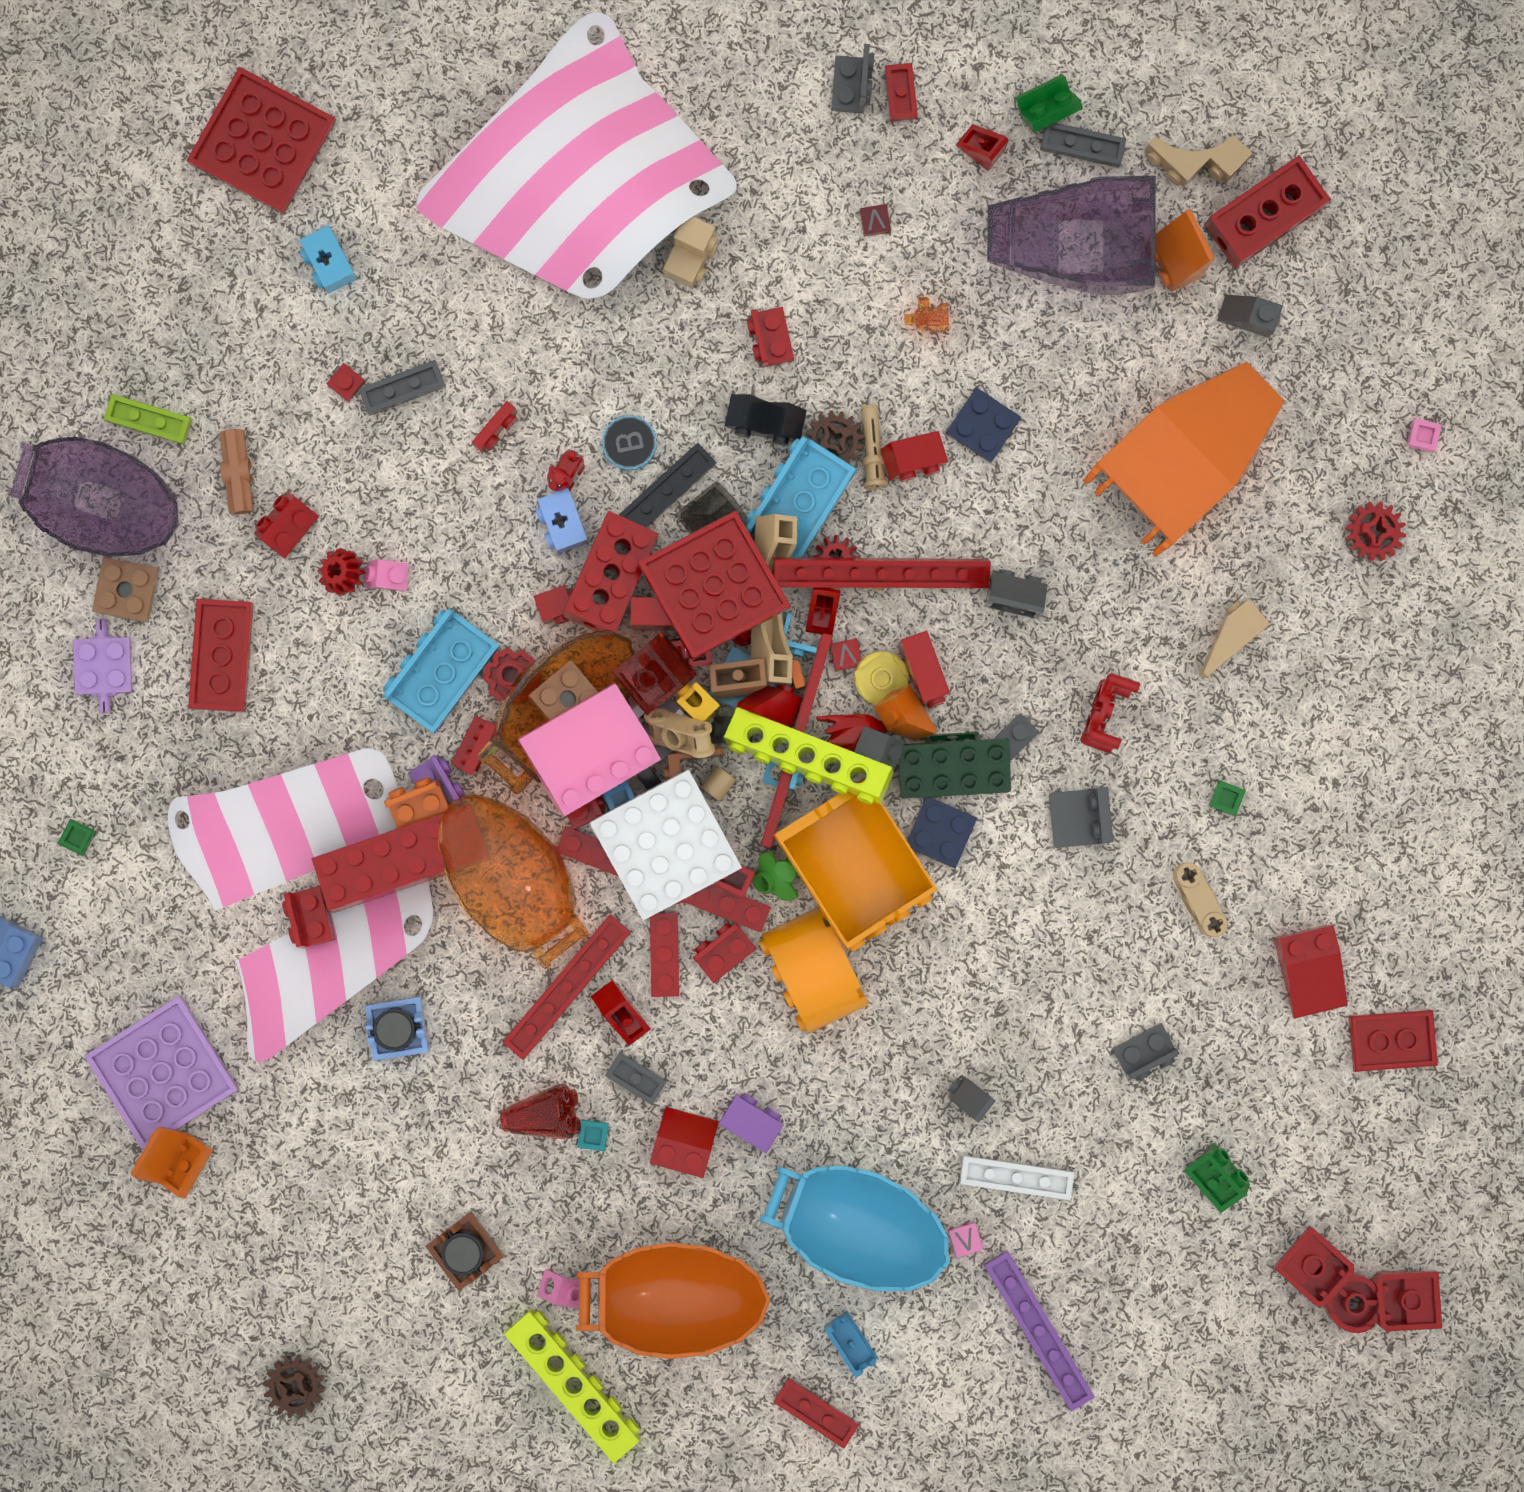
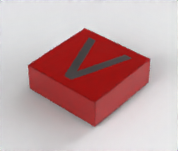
[830,638,861,672]

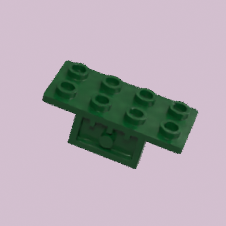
[899,732,1011,799]

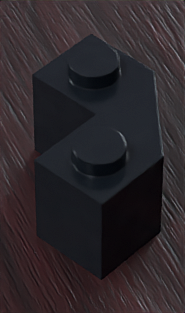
[724,394,807,446]

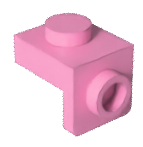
[363,559,409,591]

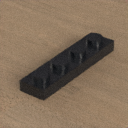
[619,443,717,528]

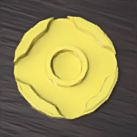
[854,651,909,705]

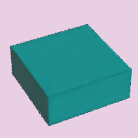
[577,1119,609,1151]

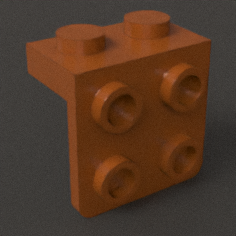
[664,744,724,781]

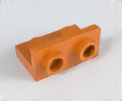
[384,777,451,829]

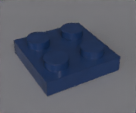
[945,387,1022,463]
[907,797,977,869]

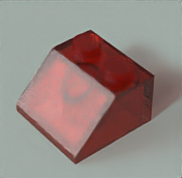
[611,631,697,715]

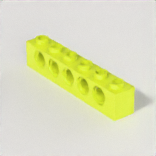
[724,707,893,805]
[504,1308,641,1464]

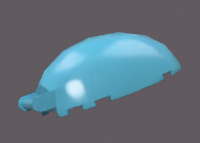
[759,1166,950,1291]

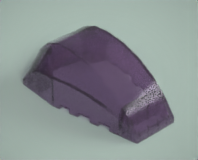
[987,176,1156,295]

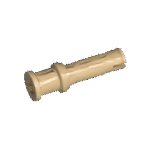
[861,404,888,490]

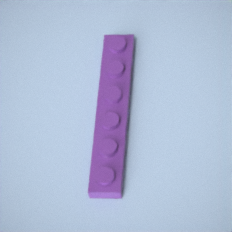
[983,1250,1095,1412]

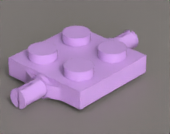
[73,619,133,713]

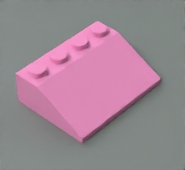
[518,683,661,816]

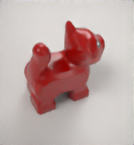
[547,450,585,492]

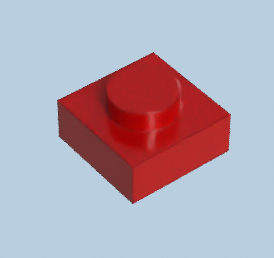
[326,363,366,402]

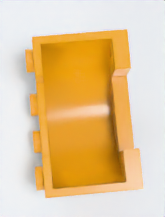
[759,907,868,1034]

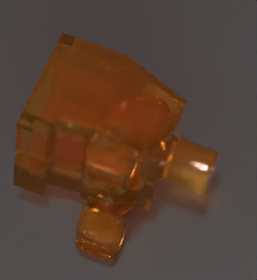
[904,297,949,332]

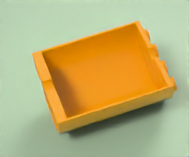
[773,777,938,952]

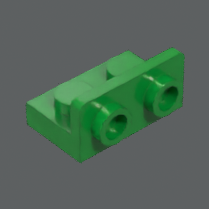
[1015,74,1083,133]
[1184,1143,1250,1213]

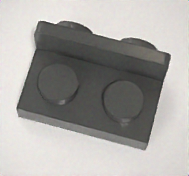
[1112,1023,1180,1081]

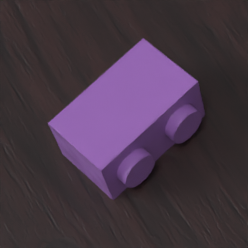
[719,1092,784,1153]

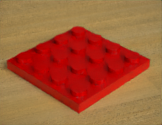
[186,66,336,214]
[638,510,791,661]

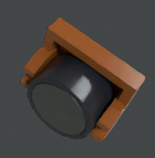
[425,1211,505,1291]

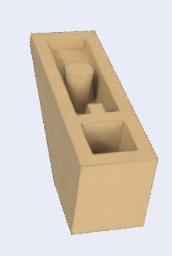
[1199,599,1270,679]

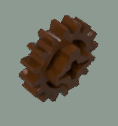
[805,410,864,464]
[263,1354,326,1418]

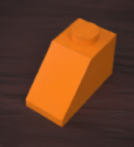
[874,684,937,741]

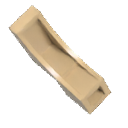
[1144,135,1253,188]

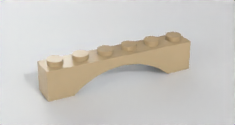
[750,514,798,684]

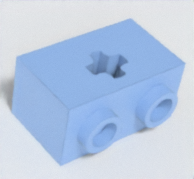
[535,488,589,554]

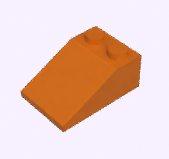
[1147,209,1215,292]

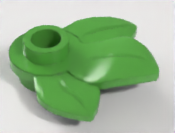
[753,851,799,901]

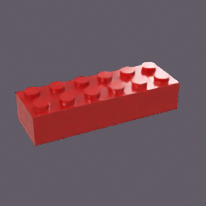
[311,804,492,913]

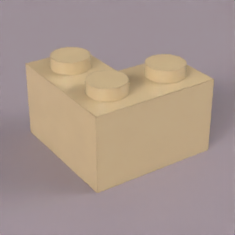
[663,216,719,289]

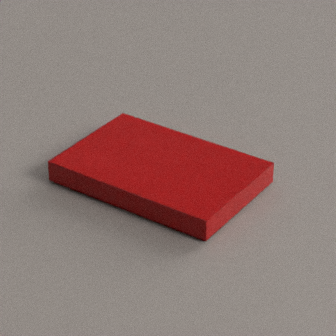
[1349,1010,1438,1072]

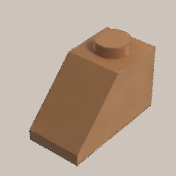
[709,658,768,699]

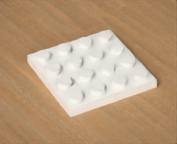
[590,769,742,920]

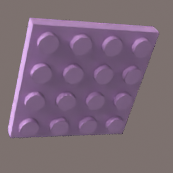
[84,995,239,1150]

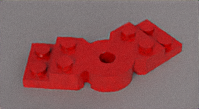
[1273,1225,1442,1333]

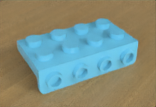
[745,436,858,558]
[383,608,500,734]

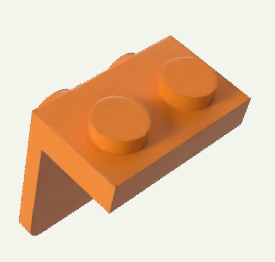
[131,1126,213,1199]

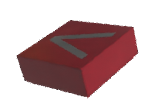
[860,204,891,237]

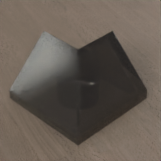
[674,481,748,534]

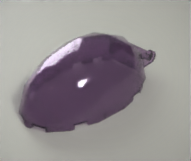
[7,437,182,557]

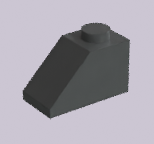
[1217,295,1283,338]
[854,726,905,768]
[947,1076,996,1123]

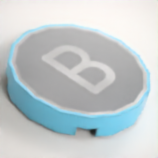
[602,416,657,470]

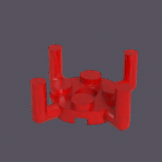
[1080,673,1140,753]

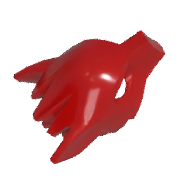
[816,714,888,772]

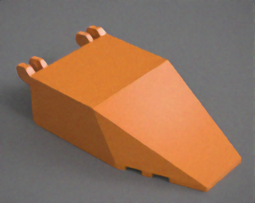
[1082,362,1284,557]

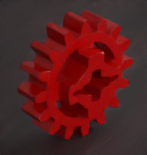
[1344,501,1406,562]

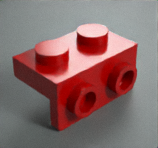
[254,492,319,559]

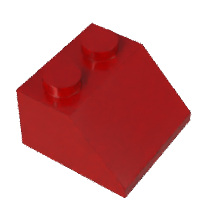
[650,1107,719,1178]

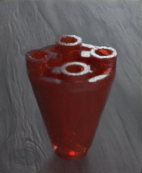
[500,1083,581,1140]

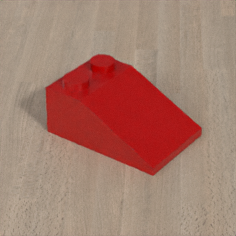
[1273,925,1348,1019]

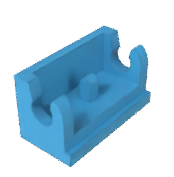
[824,1311,878,1378]

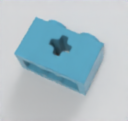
[299,225,357,294]

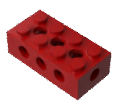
[1204,155,1331,269]
[561,511,659,639]

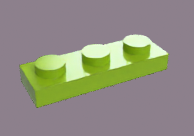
[103,394,193,445]

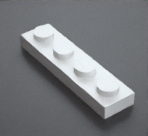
[959,1155,1074,1200]

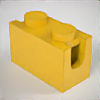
[676,682,720,722]

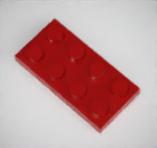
[188,599,254,712]

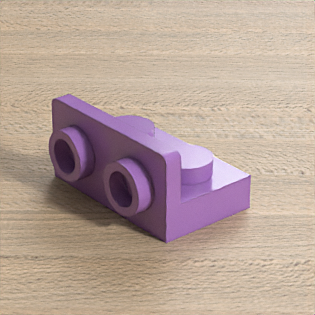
[408,755,466,814]

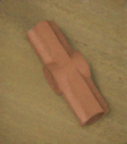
[220,429,254,515]

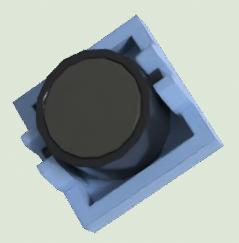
[365,997,429,1061]

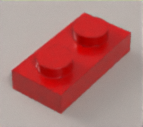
[885,63,918,122]
[472,401,517,453]

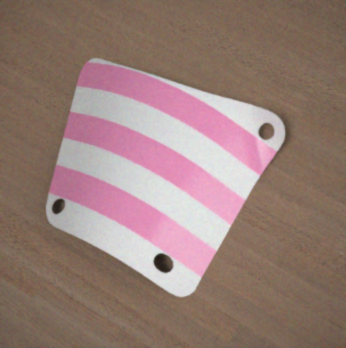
[417,12,737,299]

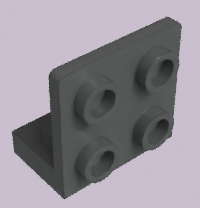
[831,44,875,114]
[1049,787,1113,848]

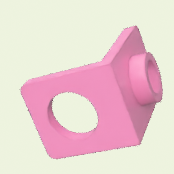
[538,1269,592,1309]

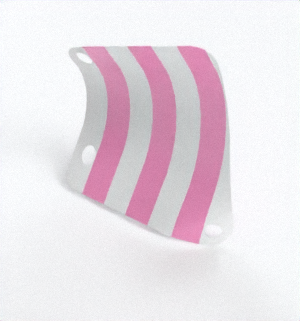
[168,748,433,1062]

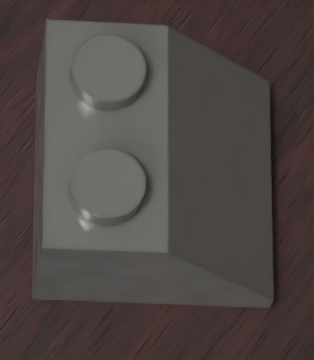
[984,569,1048,619]

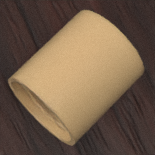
[700,765,736,802]

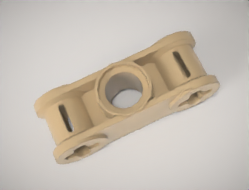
[644,708,715,758]
[1173,863,1228,937]

